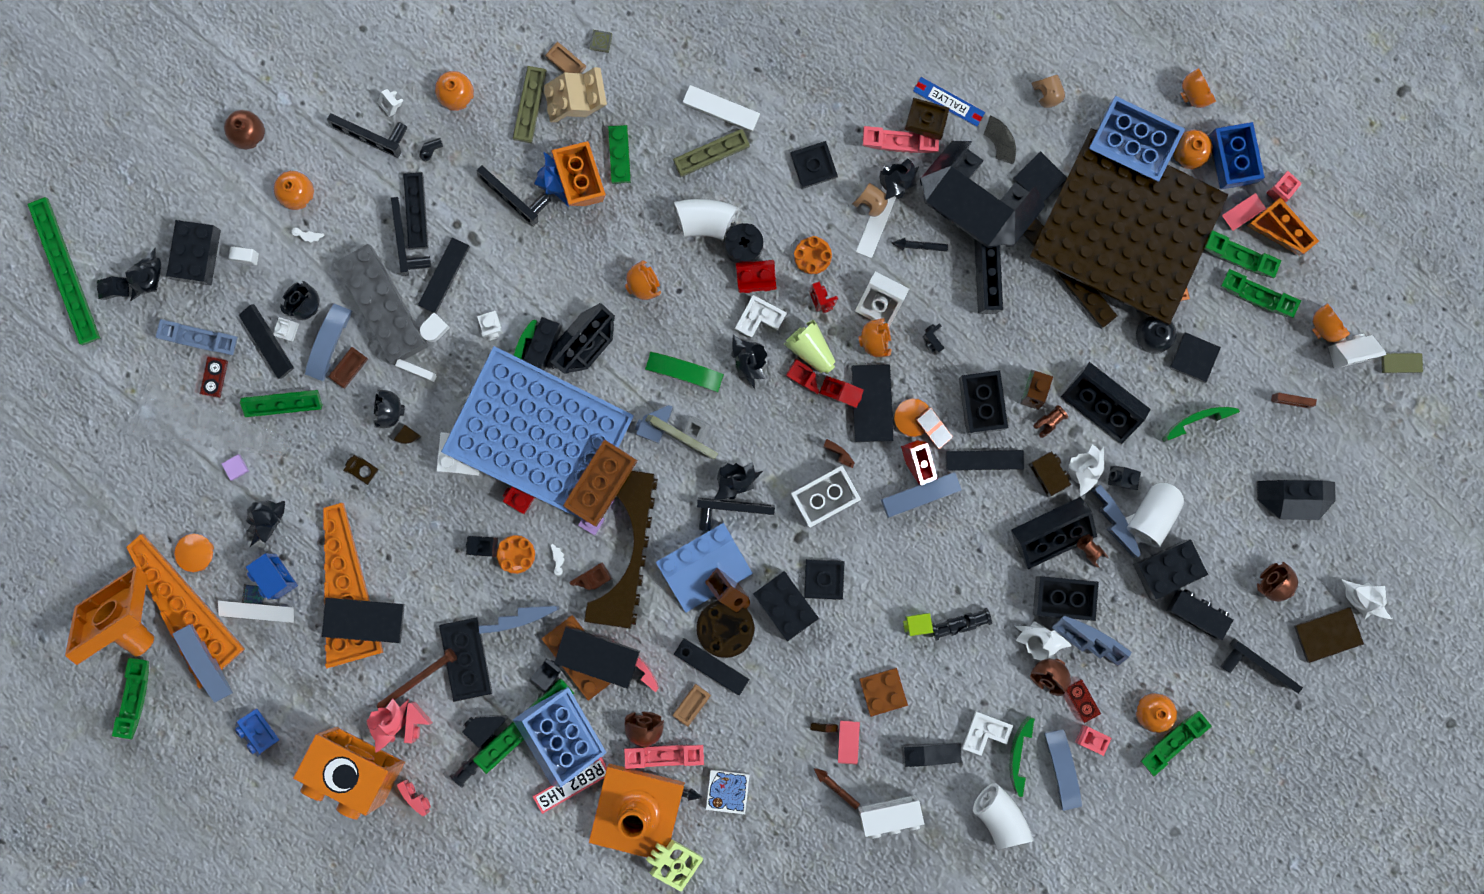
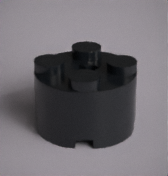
[725,223,763,263]

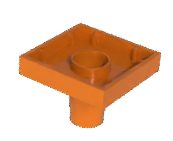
[65,566,155,665]
[589,763,685,859]

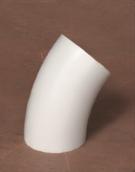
[673,199,740,241]
[1127,483,1184,548]
[973,783,1033,850]

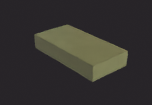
[1381,353,1423,373]

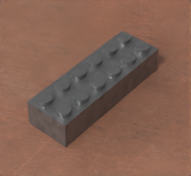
[334,244,428,365]

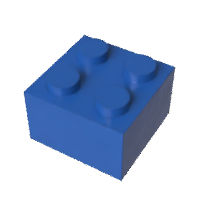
[246,553,298,600]

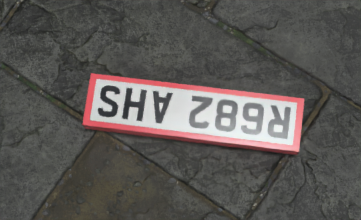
[533,757,607,814]

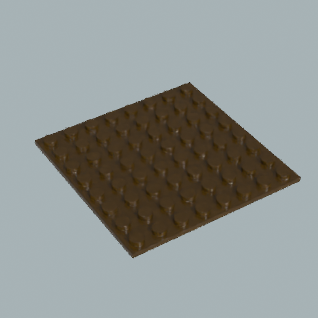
[1030,128,1229,325]

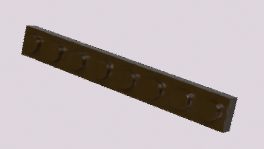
[1023,217,1118,329]

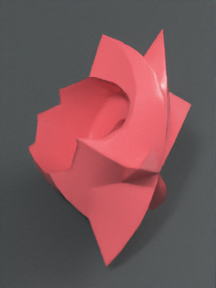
[367,699,409,753]

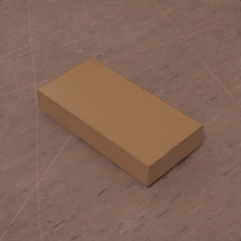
[545,41,587,74]
[672,684,711,727]

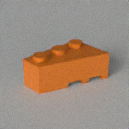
[1246,198,1319,256]

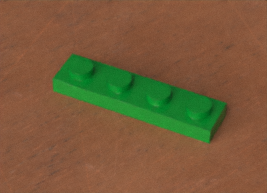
[240,390,323,418]

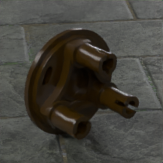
[696,600,755,658]

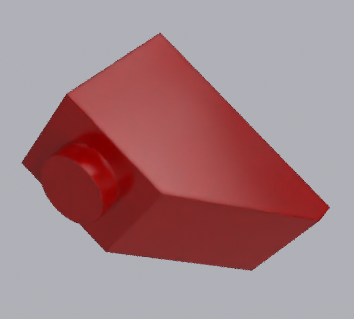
[819,375,864,408]
[901,440,938,485]

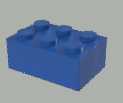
[1209,122,1265,190]

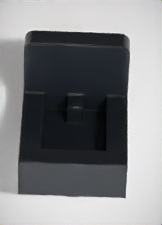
[97,276,129,300]
[923,323,944,355]
[1108,466,1141,490]
[466,536,498,557]
[529,658,562,693]

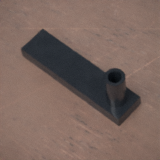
[327,113,408,158]
[477,165,551,227]
[391,197,431,277]
[697,497,775,531]
[673,638,750,696]
[1220,638,1303,694]

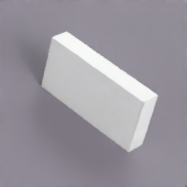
[395,359,437,382]

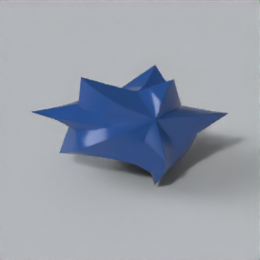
[534,152,569,207]

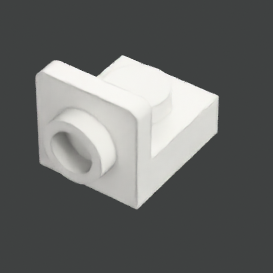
[477,311,503,340]

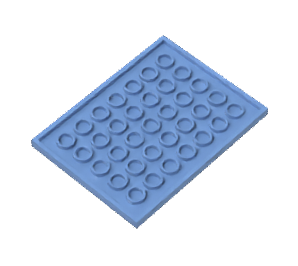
[441,346,634,520]

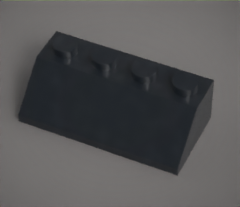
[1061,362,1151,444]
[1011,497,1098,570]

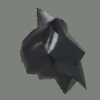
[879,158,919,200]
[125,247,162,301]
[731,334,768,389]
[713,462,763,500]
[246,500,285,547]

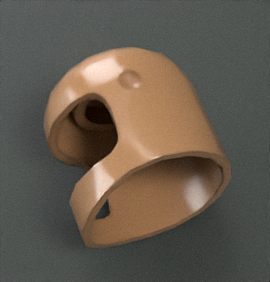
[1032,75,1065,108]
[852,183,888,217]

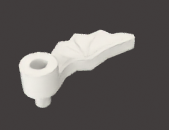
[292,228,324,243]
[551,544,565,576]

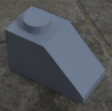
[635,405,673,444]

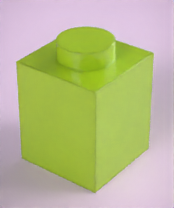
[903,613,933,636]

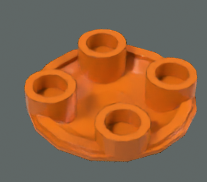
[794,236,832,275]
[894,398,929,437]
[174,534,214,572]
[497,535,535,574]

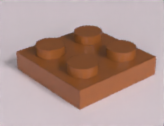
[859,668,908,717]

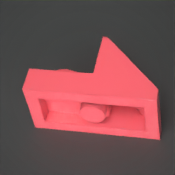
[1266,171,1302,202]
[404,702,433,743]
[1075,725,1112,756]

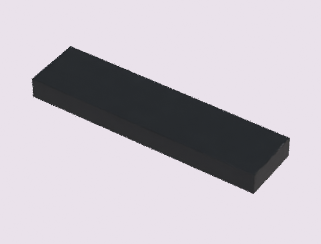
[403,172,429,250]
[418,237,470,314]
[238,304,294,379]
[946,450,1024,471]

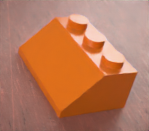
[551,141,606,206]

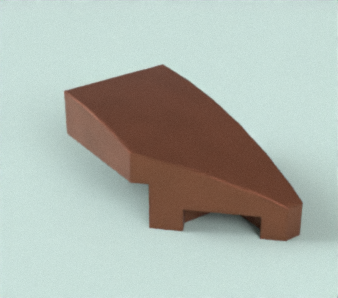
[823,439,855,468]
[569,562,612,590]

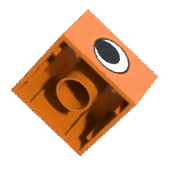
[293,727,405,820]

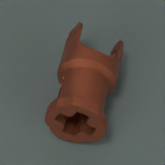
[1033,405,1068,438]
[1077,534,1109,568]

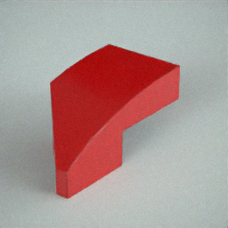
[785,359,819,394]

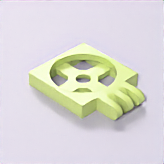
[646,839,704,892]

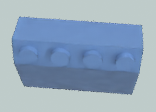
[1089,96,1185,182]
[656,523,753,612]
[513,687,607,788]

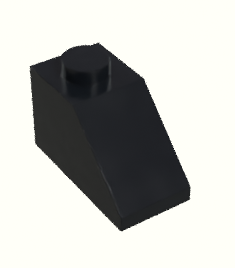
[462,715,509,748]

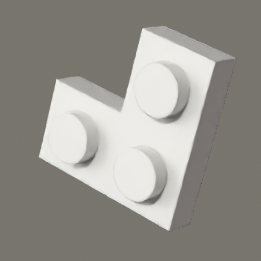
[735,295,787,338]
[962,711,1013,756]

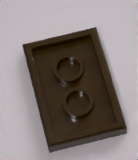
[1294,607,1364,663]

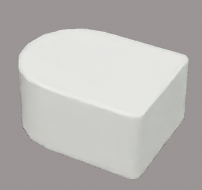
[228,247,259,265]
[420,313,450,342]

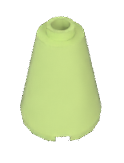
[784,319,835,374]

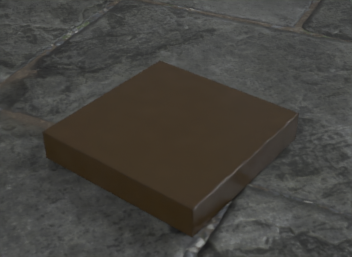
[904,97,950,140]

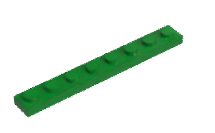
[27,197,101,346]

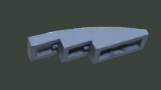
[881,472,962,518]
[1091,484,1141,558]
[479,606,559,634]
[1052,616,1132,666]
[172,624,233,703]

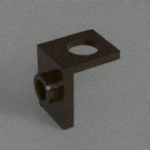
[343,455,379,485]

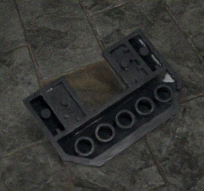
[920,141,1045,248]

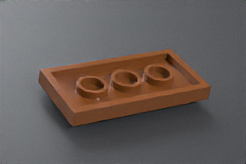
[563,439,638,527]
[541,615,611,701]

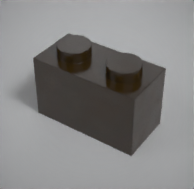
[1029,451,1071,497]

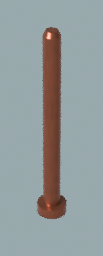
[377,648,457,708]

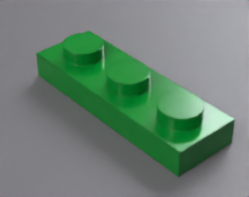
[608,125,631,184]

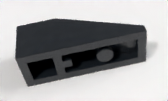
[902,742,962,767]

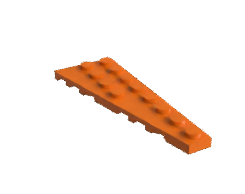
[323,503,384,669]
[126,534,245,689]

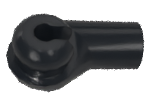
[419,138,443,162]

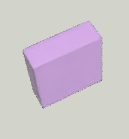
[222,454,249,481]

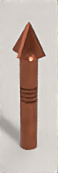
[814,768,860,810]

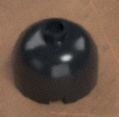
[280,281,320,321]
[1136,316,1177,354]
[374,389,405,428]

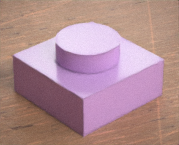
[578,518,605,535]

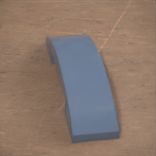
[305,304,352,382]
[155,319,238,355]
[1044,729,1082,811]

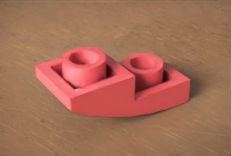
[1222,193,1266,231]
[838,721,860,765]
[397,779,431,816]

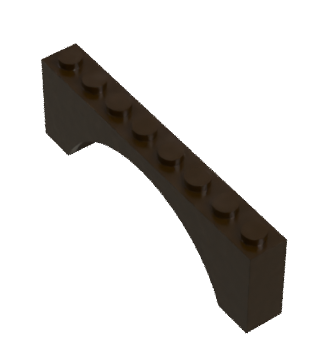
[584,471,658,629]

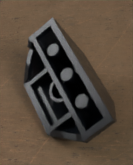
[550,303,615,374]
[1257,480,1336,520]

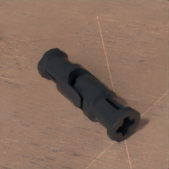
[932,608,992,641]

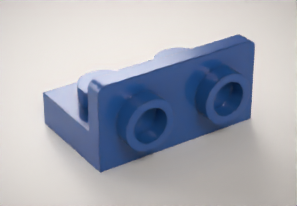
[235,708,279,757]

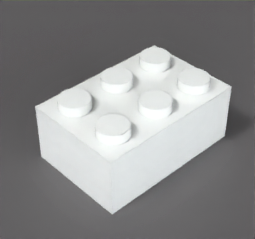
[790,466,861,528]
[858,795,924,839]

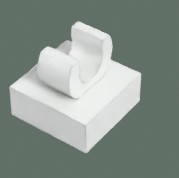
[377,89,403,117]
[273,317,299,342]

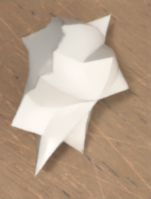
[1068,444,1105,496]
[1342,579,1392,620]
[1015,621,1071,661]

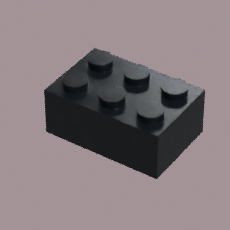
[166,220,221,286]
[959,370,1008,435]
[1133,539,1208,600]
[753,571,819,642]
[1033,576,1099,621]

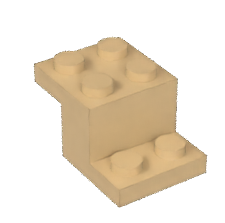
[544,67,607,122]

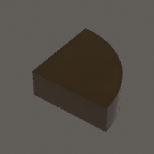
[394,425,421,444]
[810,722,838,732]

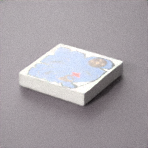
[706,770,750,814]

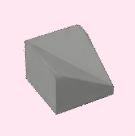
[683,417,711,443]

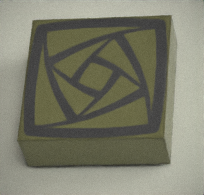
[590,29,612,53]

